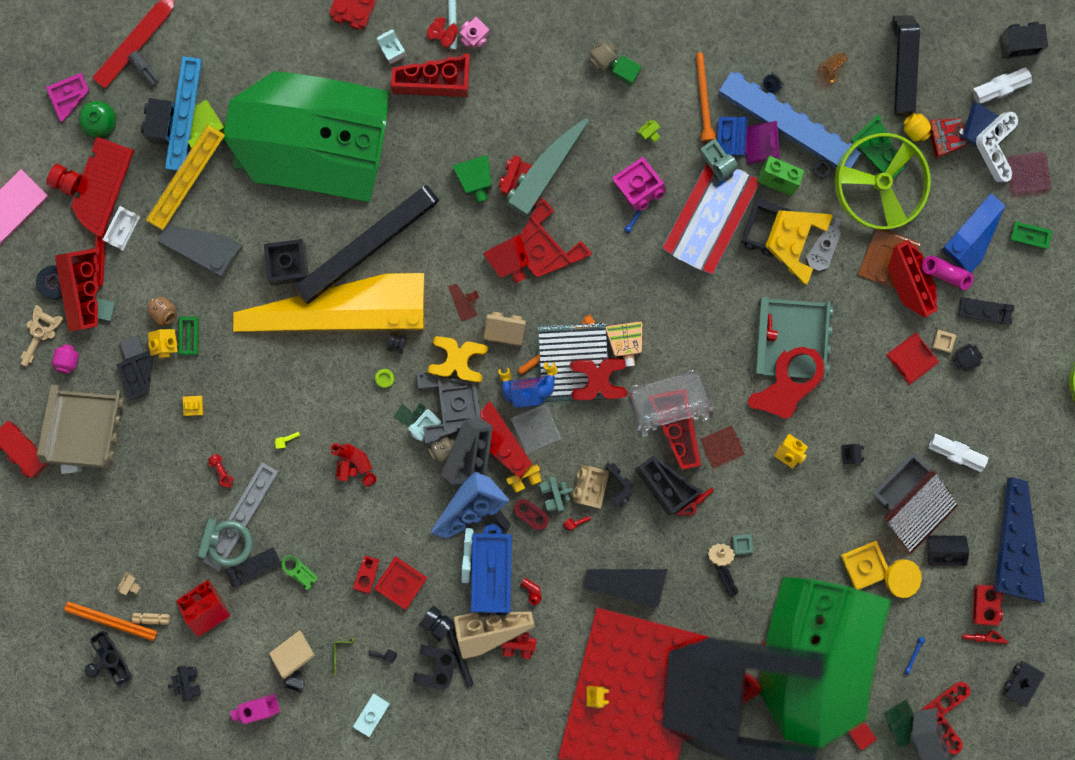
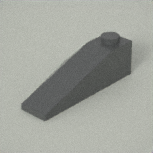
[158,225,243,278]

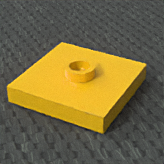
[840,540,888,590]

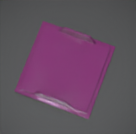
[745,121,780,165]

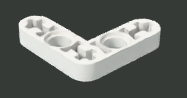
[976,112,1018,182]

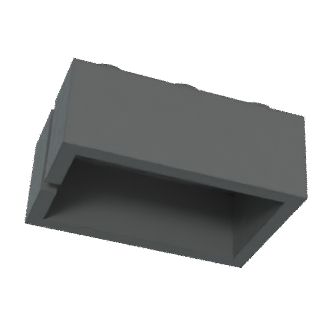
[873,452,943,524]

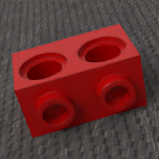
[972,585,1004,625]

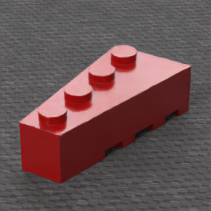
[391,53,471,97]
[648,390,702,470]

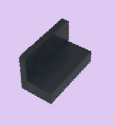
[928,535,969,566]

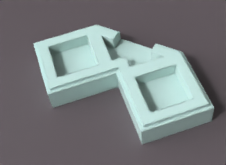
[462,528,474,583]

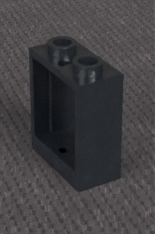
[740,198,794,257]

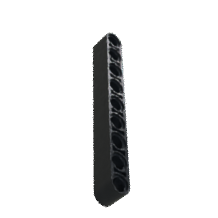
[294,185,439,304]

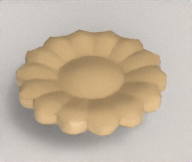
[708,544,735,567]

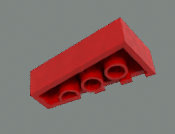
[54,248,99,331]

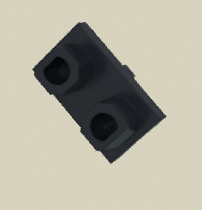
[167,666,201,701]

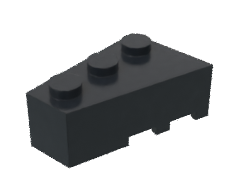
[635,456,703,516]

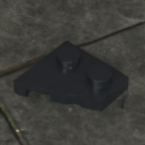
[116,351,153,400]

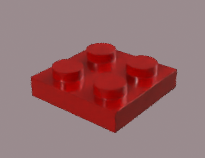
[374,556,428,610]

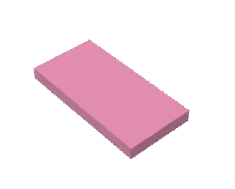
[0,169,49,245]

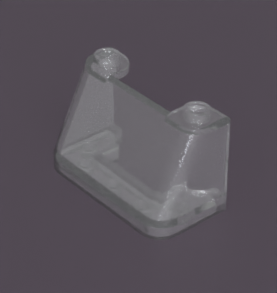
[627,370,713,438]

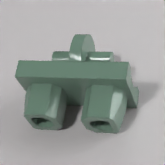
[540,476,573,511]

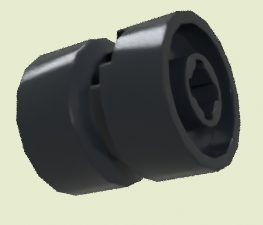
[418,605,455,641]

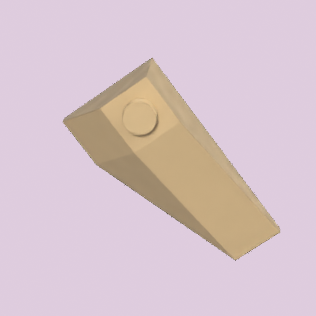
[454,612,535,659]

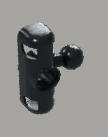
[84,631,133,686]

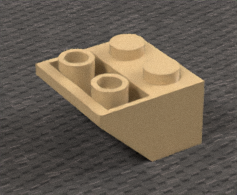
[484,312,526,347]

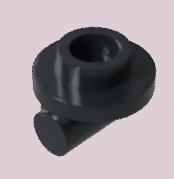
[763,72,785,93]

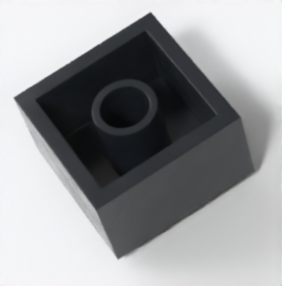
[999,22,1048,59]
[141,98,175,145]
[264,239,309,286]

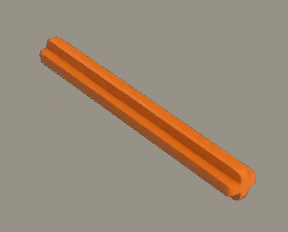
[64,602,157,641]

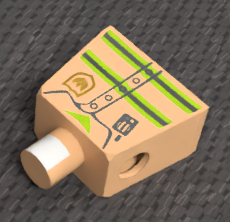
[605,321,642,367]

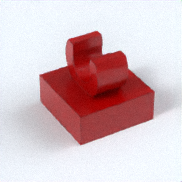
[335,461,357,481]

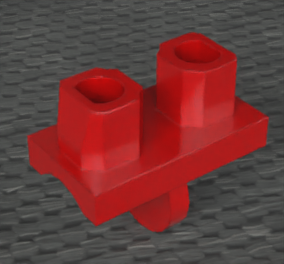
[501,632,537,659]

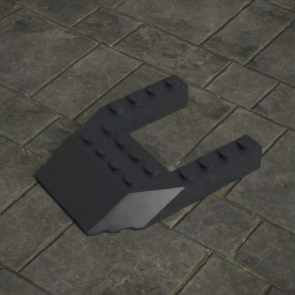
[663,637,827,760]

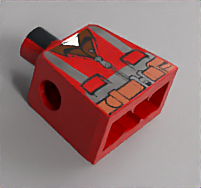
[929,118,967,159]

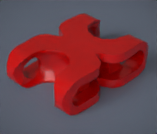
[570,359,627,400]

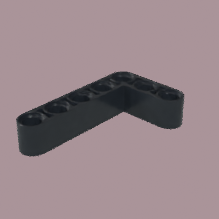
[892,15,920,116]

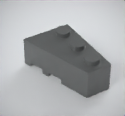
[441,418,493,484]
[910,708,952,760]

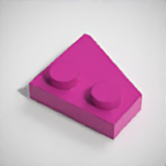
[46,73,90,121]

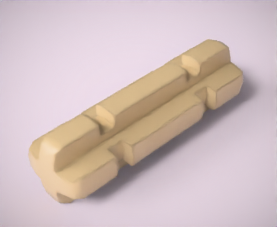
[132,613,170,625]

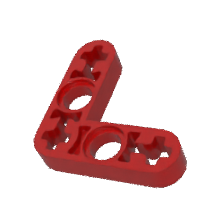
[921,682,970,754]

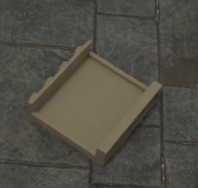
[37,385,125,469]

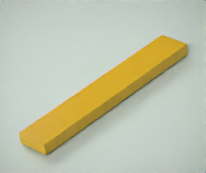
[146,124,225,230]

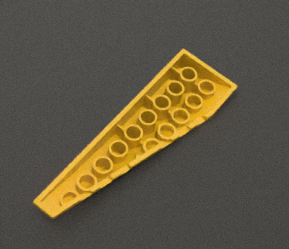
[233,273,424,332]

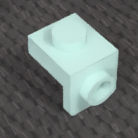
[377,30,407,64]
[408,409,442,441]

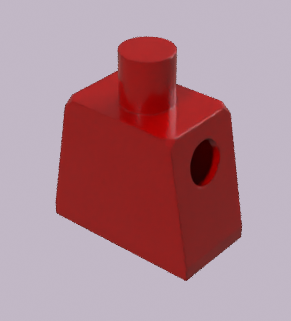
[483,234,529,283]

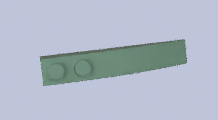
[506,118,589,217]

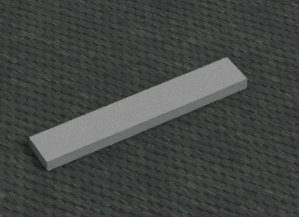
[203,462,279,571]

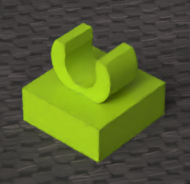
[636,119,661,142]

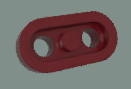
[514,499,549,530]

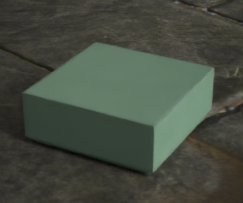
[96,298,116,322]
[732,534,754,555]

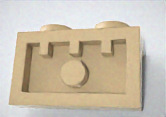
[573,465,610,509]

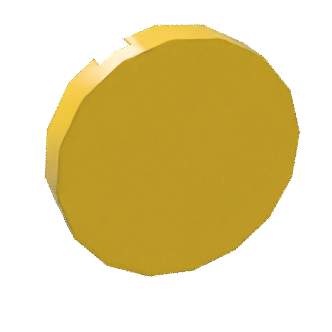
[885,559,922,598]

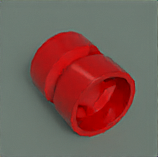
[46,163,82,197]

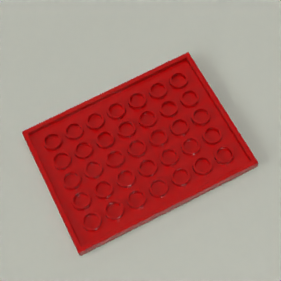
[558,607,709,760]

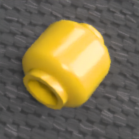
[903,113,931,142]

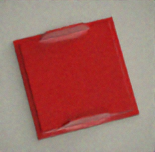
[886,332,939,385]

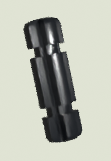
[714,564,739,596]

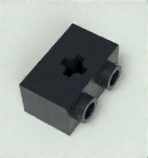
[1002,661,1045,708]

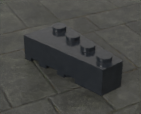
[583,569,668,607]

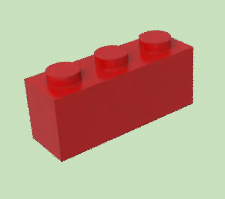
[0,421,49,478]

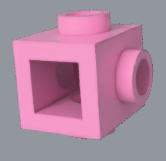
[460,17,490,49]

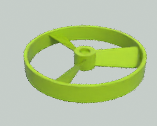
[835,133,931,230]

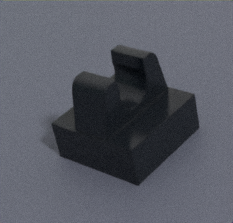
[842,444,865,464]
[284,670,305,693]

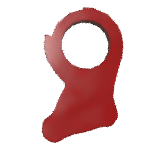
[748,347,826,419]

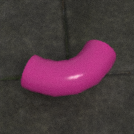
[922,255,974,290]

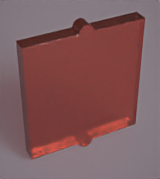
[701,425,744,467]

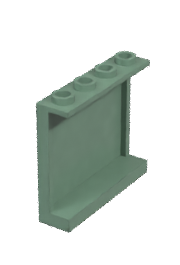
[755,297,833,380]

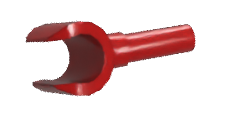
[766,314,778,342]
[563,516,591,531]

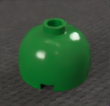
[78,100,117,139]

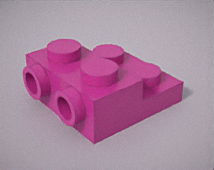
[612,157,666,211]

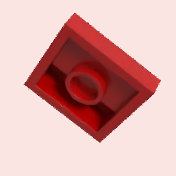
[329,0,377,30]

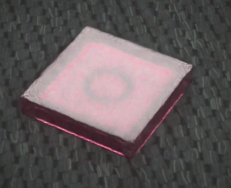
[1007,152,1051,195]

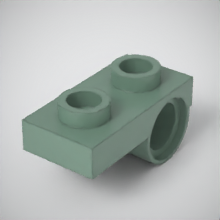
[698,139,738,181]

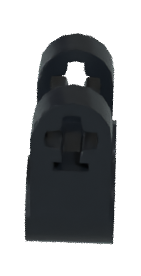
[412,644,456,689]

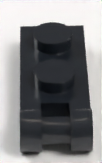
[958,297,1015,325]
[225,547,281,588]

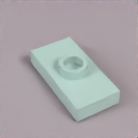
[353,694,390,737]

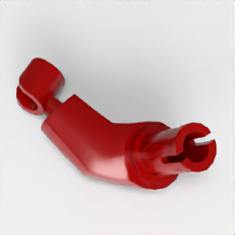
[330,443,377,487]

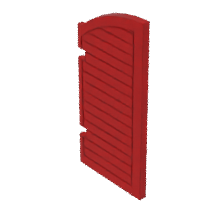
[71,137,135,237]

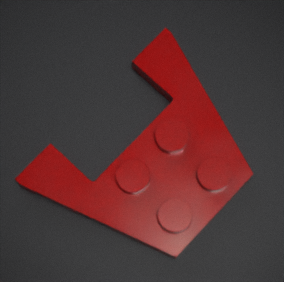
[520,198,592,278]

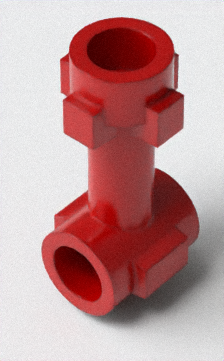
[208,453,235,489]

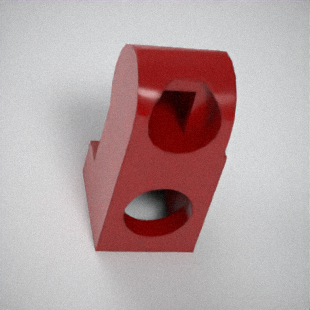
[353,555,380,594]

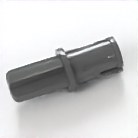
[127,50,159,86]

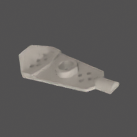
[806,217,842,271]

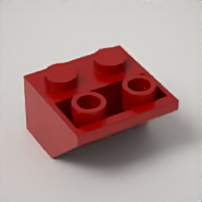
[176,579,230,637]

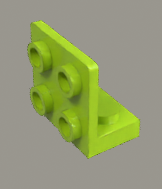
[187,100,224,148]

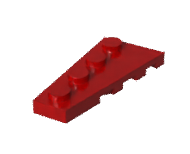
[480,401,533,479]

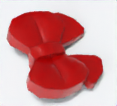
[427,17,459,48]

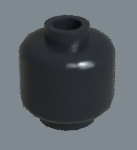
[953,344,983,372]

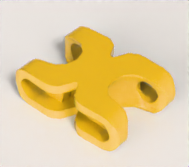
[427,336,488,383]

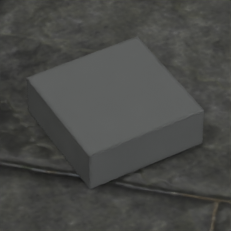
[120,335,145,360]

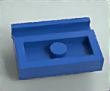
[717,117,747,156]

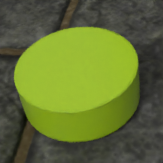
[375,369,395,388]

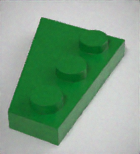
[850,114,905,178]

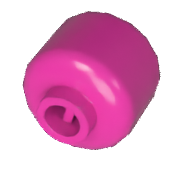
[52,344,79,374]

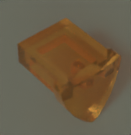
[819,52,848,84]

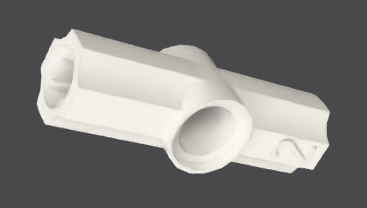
[972,68,1032,104]
[928,433,988,473]

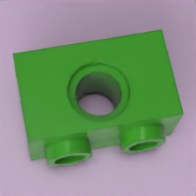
[757,156,804,196]

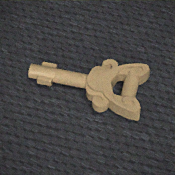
[20,305,64,367]

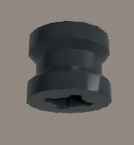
[387,332,407,354]

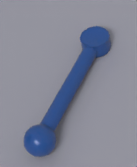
[624,202,650,233]
[904,637,925,675]

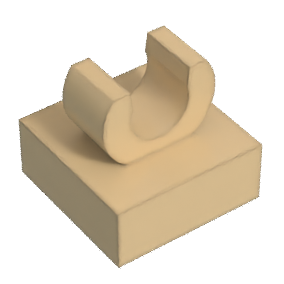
[117,571,141,595]

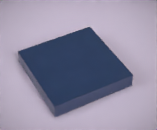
[962,103,999,148]

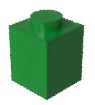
[611,55,642,86]

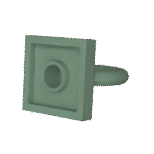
[198,517,253,567]

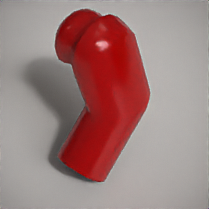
[520,577,542,606]

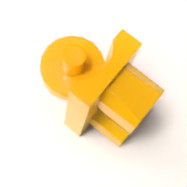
[506,464,541,492]

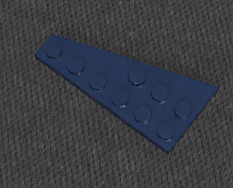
[994,477,1045,603]

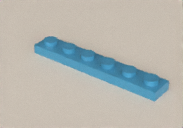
[165,56,203,171]

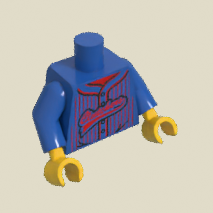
[498,362,558,408]

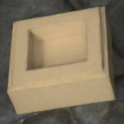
[932,330,956,354]

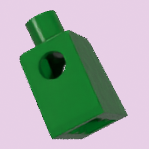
[453,155,492,203]

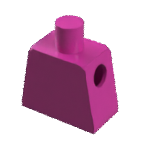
[231,694,280,724]

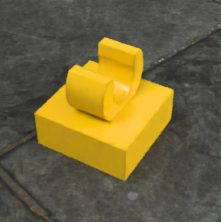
[183,396,204,416]
[587,686,609,707]

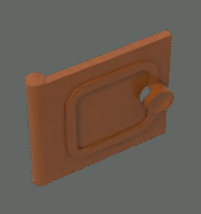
[858,229,921,290]

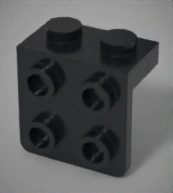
[605,462,634,507]

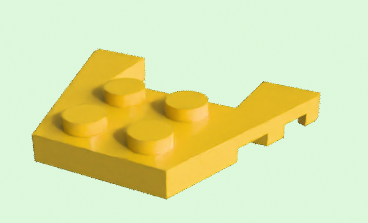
[766,211,833,284]

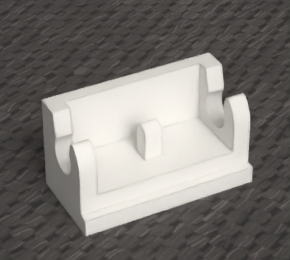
[103,206,140,251]

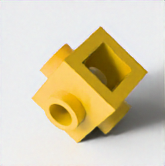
[148,329,178,358]
[774,434,808,469]

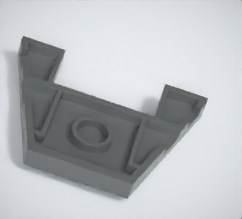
[416,372,480,445]

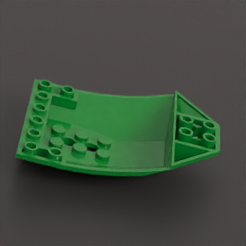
[223,71,389,203]
[760,577,892,749]

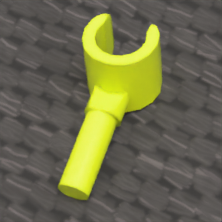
[275,432,300,449]

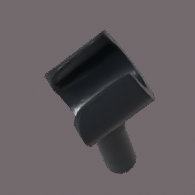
[369,649,397,662]

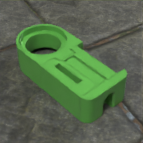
[281,555,317,590]

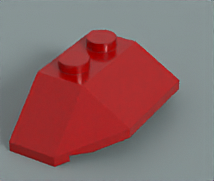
[888,240,938,318]

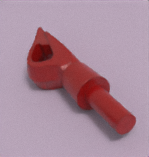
[674,488,714,516]
[962,630,1009,644]

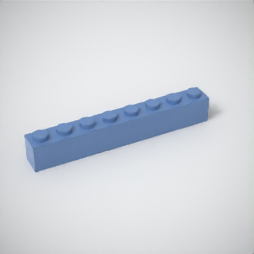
[718,72,860,168]

